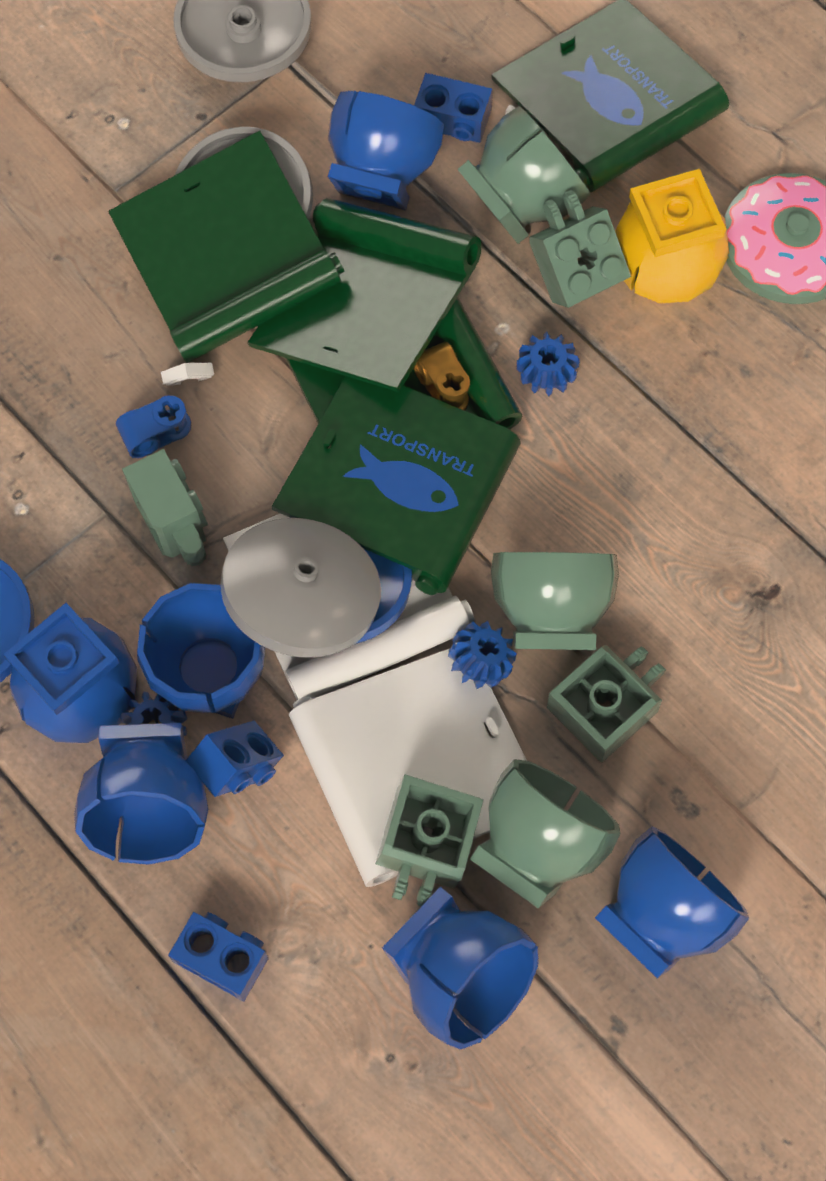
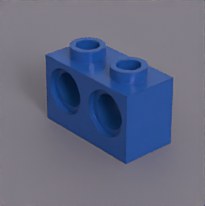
[414,73,492,143]
[186,720,284,797]
[168,912,269,1002]

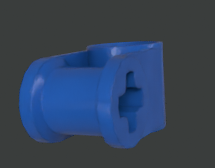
[116,395,192,458]

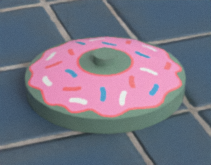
[725,173,826,304]

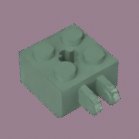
[529,189,631,308]
[122,449,208,567]
[547,645,666,764]
[375,774,484,907]

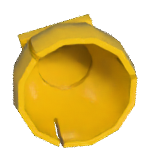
[615,168,729,303]

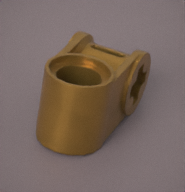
[413,341,470,411]

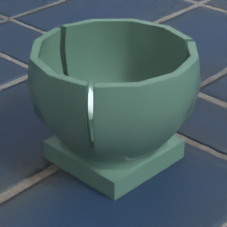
[458,106,590,244]
[491,552,619,650]
[470,759,621,908]

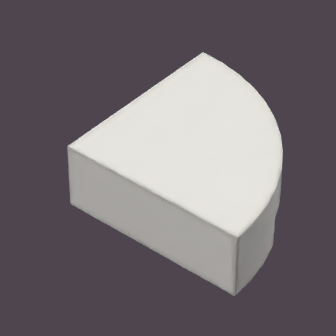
[161,363,214,386]

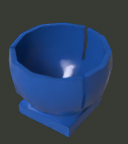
[328,91,444,210]
[137,583,265,719]
[3,603,137,743]
[74,723,208,865]
[595,826,749,978]
[382,887,538,1050]

